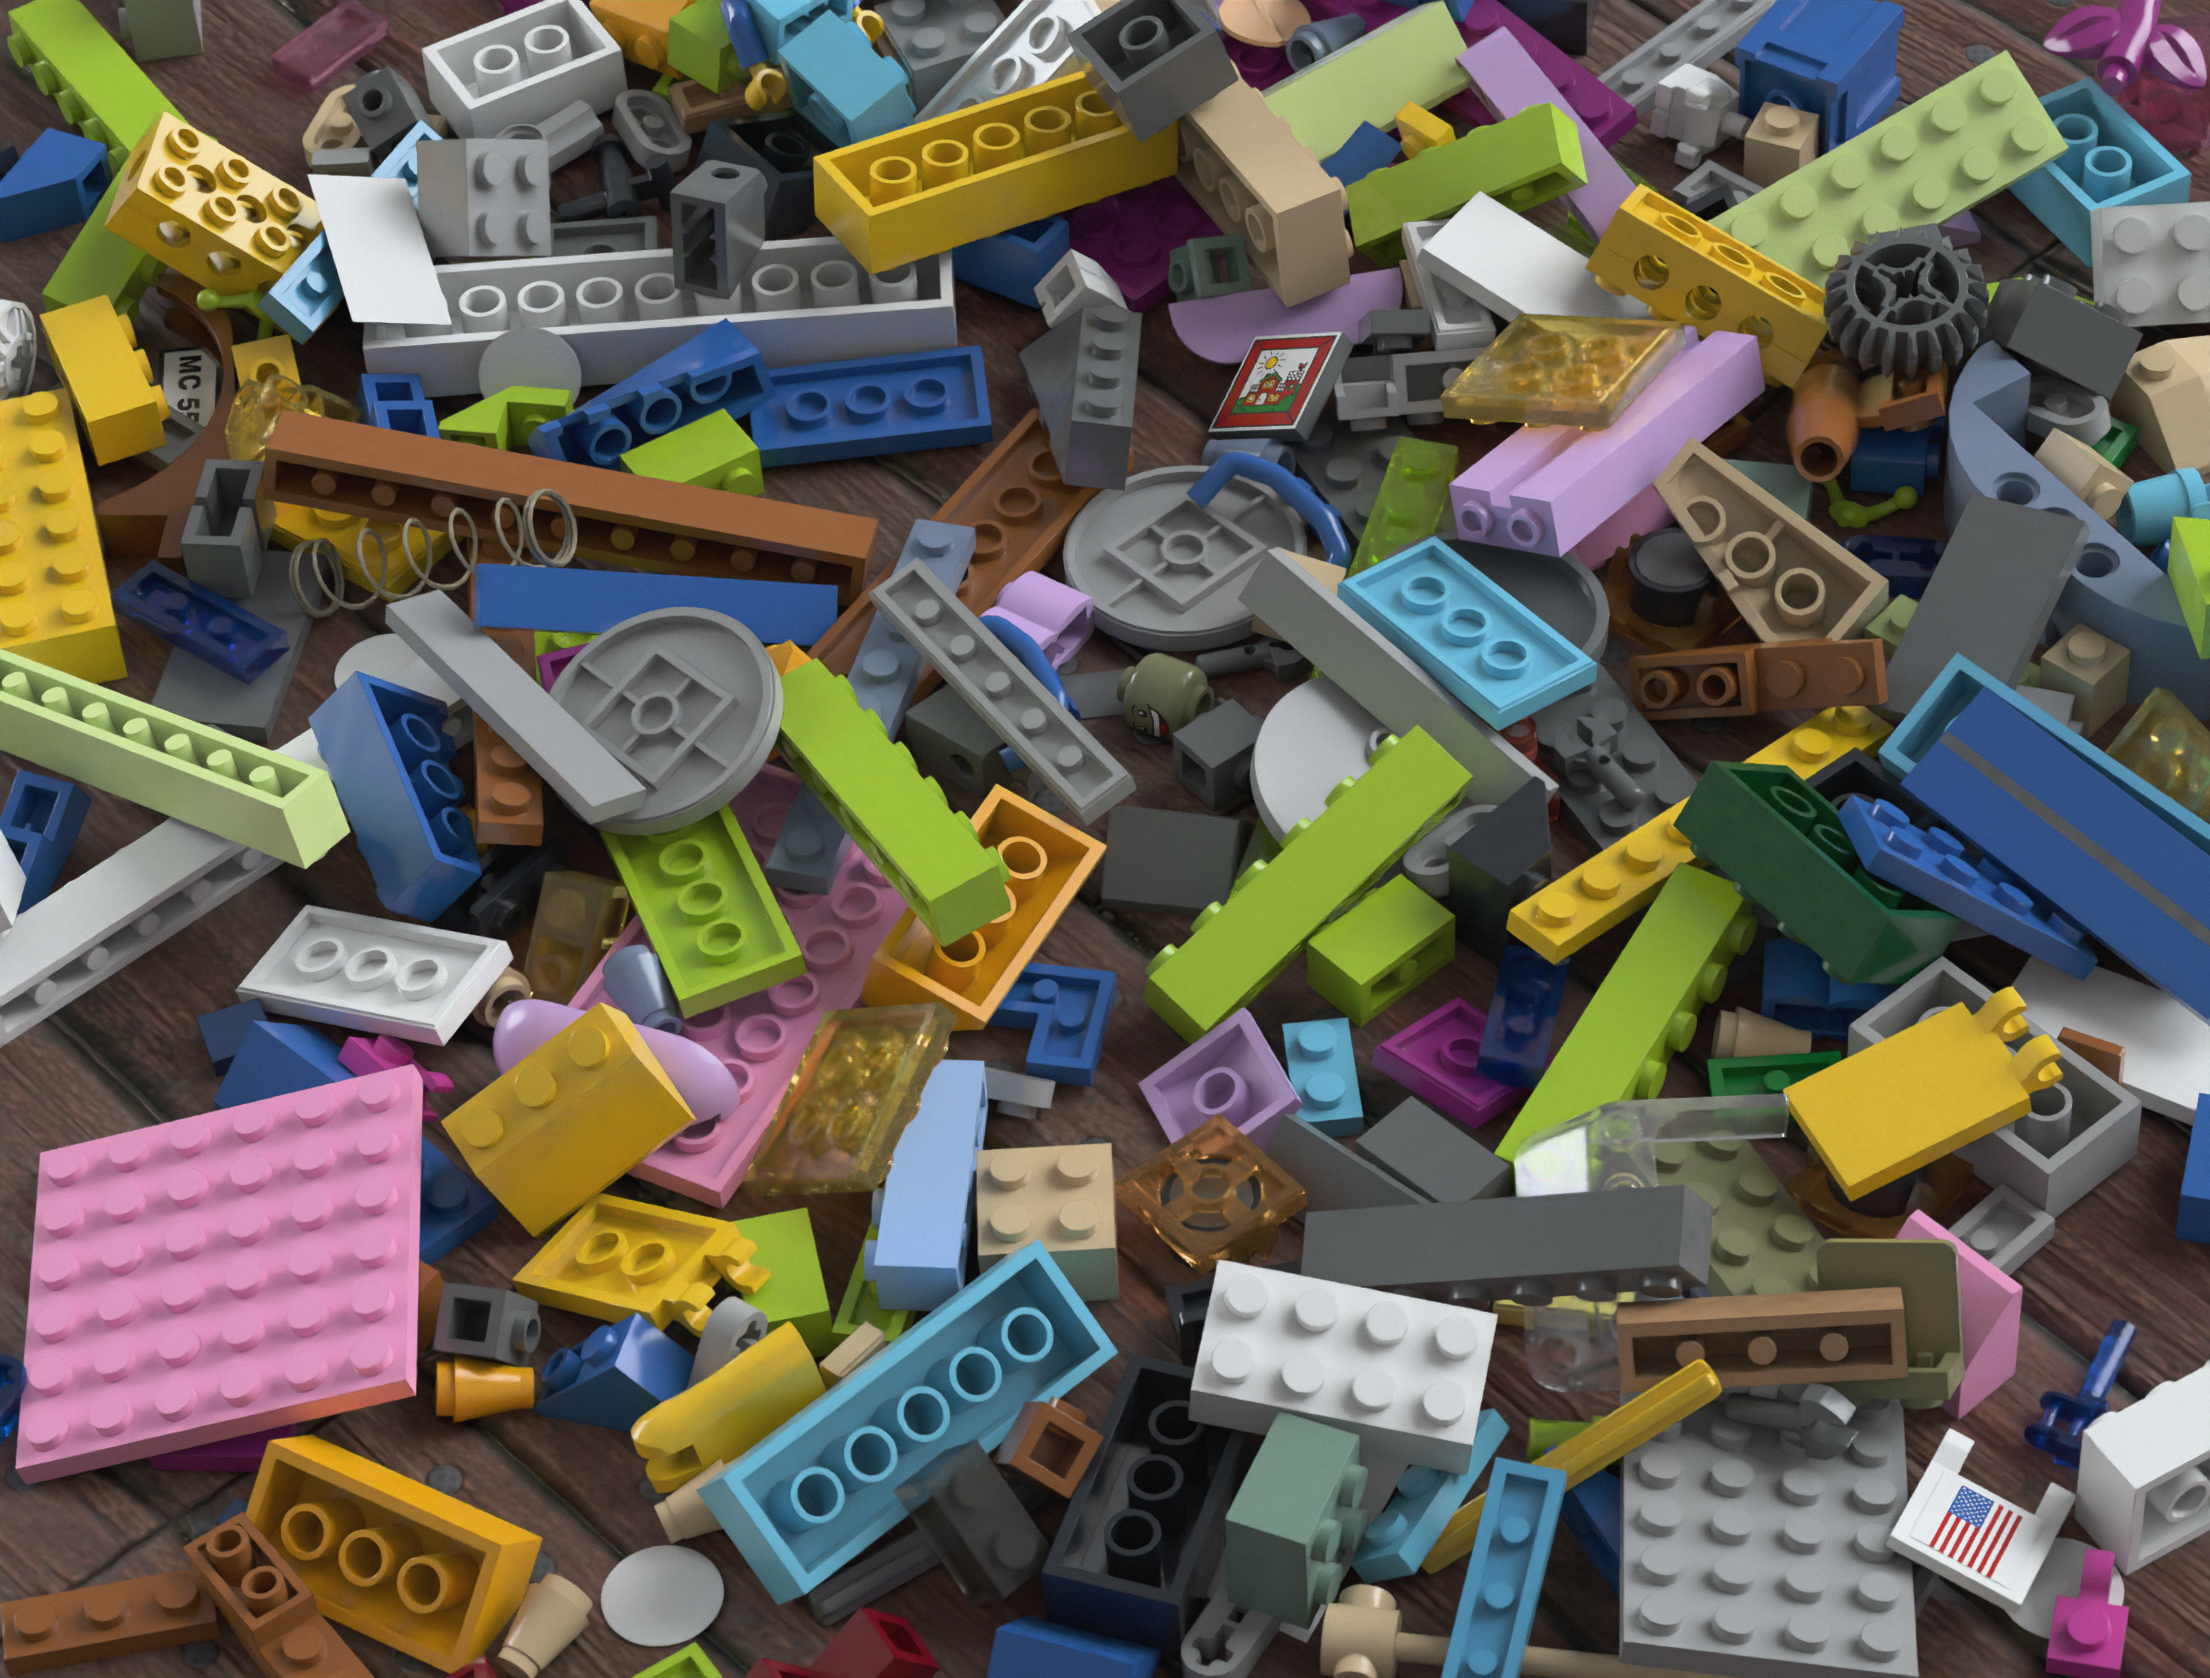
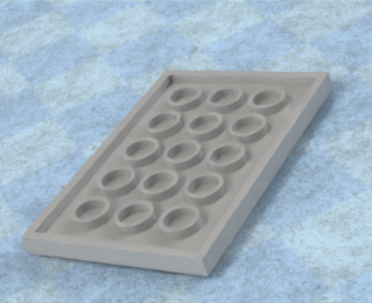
[1620,1381,1918,1678]

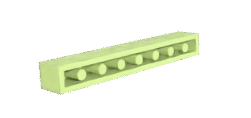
[0,649,350,869]

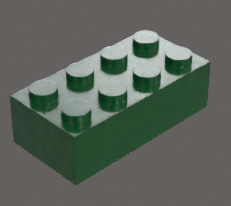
[1673,761,1964,986]

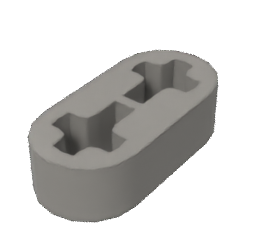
[687,1296,768,1389]
[1181,1580,1282,1678]

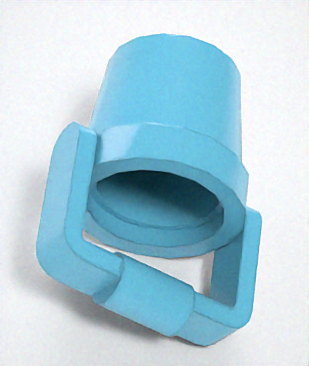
[2115,467,2210,547]

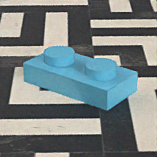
[1282,1017,1364,1137]

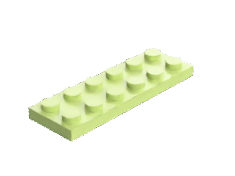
[1708,50,2069,325]

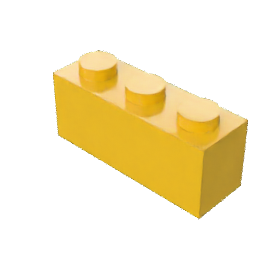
[39,294,171,466]

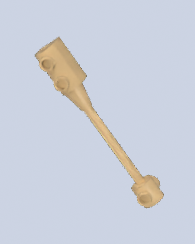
[1320,1584,1740,1678]

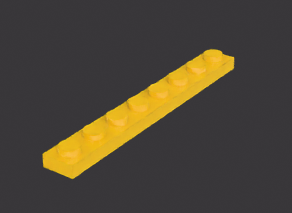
[1506,706,1895,965]

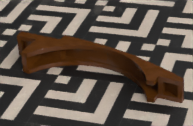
[97,274,245,601]

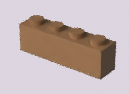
[1617,1287,1908,1393]

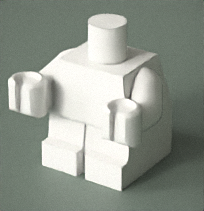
[1649,63,1753,170]
[1034,249,1132,328]

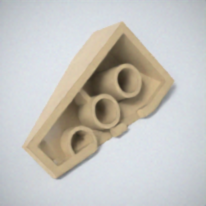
[2110,335,2210,476]
[1653,436,1889,643]

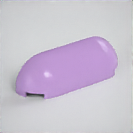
[1168,267,1403,365]
[493,999,740,1136]

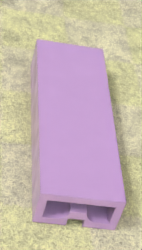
[1449,321,1765,557]

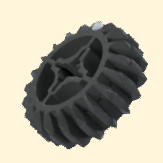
[1823,227,1989,381]

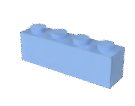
[864,1058,988,1311]

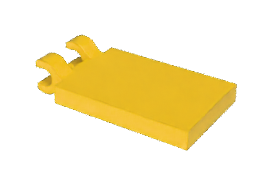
[1783,987,2063,1202]
[512,1193,771,1338]

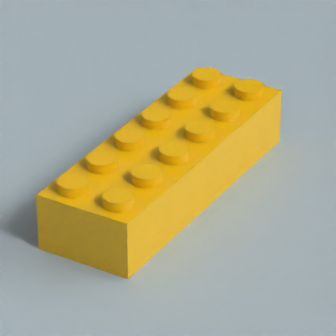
[813,70,1178,275]
[0,387,128,684]

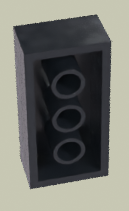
[1041,1354,1266,1656]

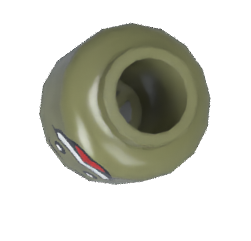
[1117,653,1214,743]

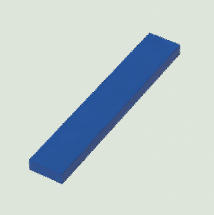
[474,563,838,648]

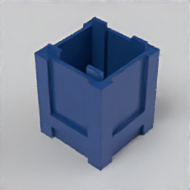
[1735,0,1904,158]

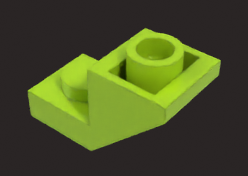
[438,385,574,452]

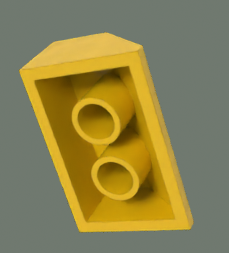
[440,1002,697,1239]

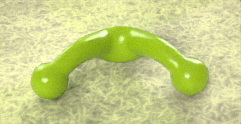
[196,289,277,340]
[1818,478,1918,528]

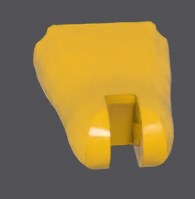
[630,1321,826,1494]

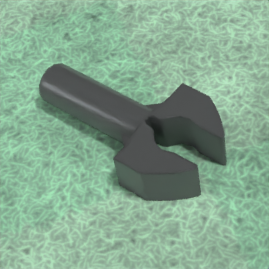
[1195,635,1314,684]
[1554,716,1645,810]
[1725,1383,1859,1461]

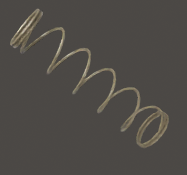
[289,489,577,618]

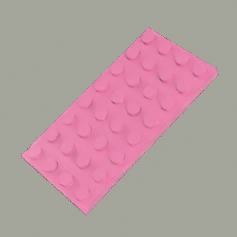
[567,763,908,1209]

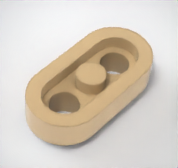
[303,84,368,168]

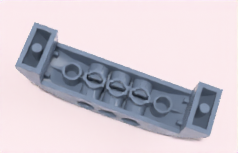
[1943,340,2210,720]

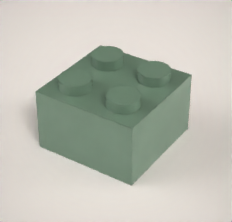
[1225,1411,1369,1630]

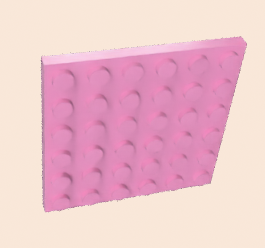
[15,1064,423,1485]

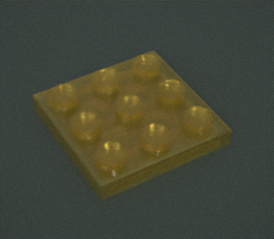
[1440,313,1687,432]
[742,1002,958,1195]

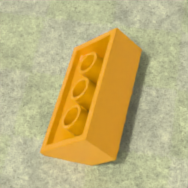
[861,784,1107,1033]
[246,1435,543,1674]

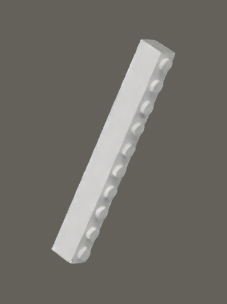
[0,657,473,1048]

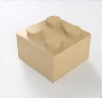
[976,1143,1119,1301]

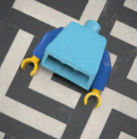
[720,0,884,111]

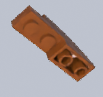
[1629,638,1888,720]
[182,1512,375,1678]

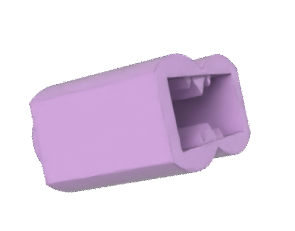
[978,571,1094,670]

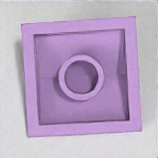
[1138,1007,1303,1165]

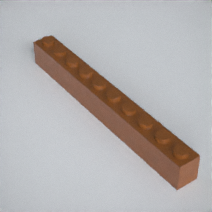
[263,410,878,607]

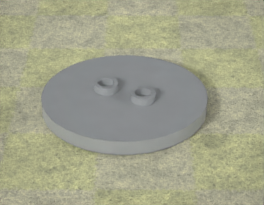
[1063,465,1308,651]
[549,607,783,835]
[1250,675,1477,893]

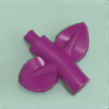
[2043,0,2207,96]

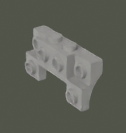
[1332,342,1579,431]

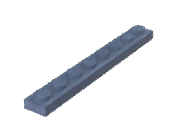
[765,519,977,896]

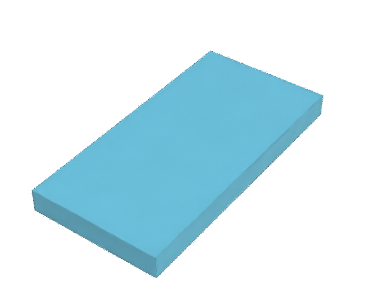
[1337,536,1597,731]

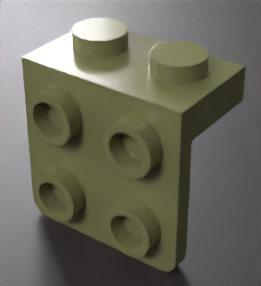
[1808,1239,1965,1409]

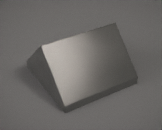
[1101,806,1250,917]

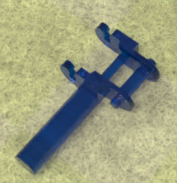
[2024,1319,2137,1471]

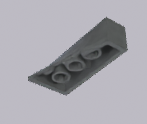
[1018,305,1142,491]

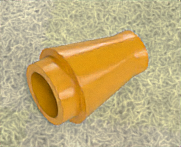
[435,1354,534,1423]

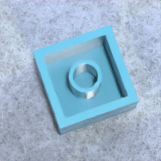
[777,9,916,148]

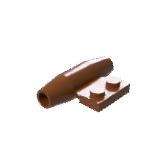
[1786,351,1949,483]

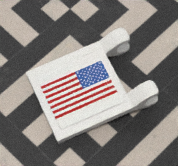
[1885,1428,2077,1615]

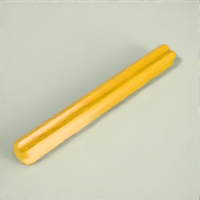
[1420,1359,1722,1574]

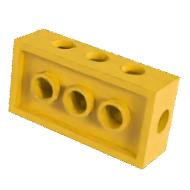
[104,111,340,345]
[1585,184,1829,389]

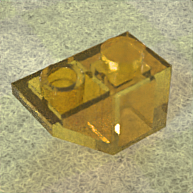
[523,871,630,1006]

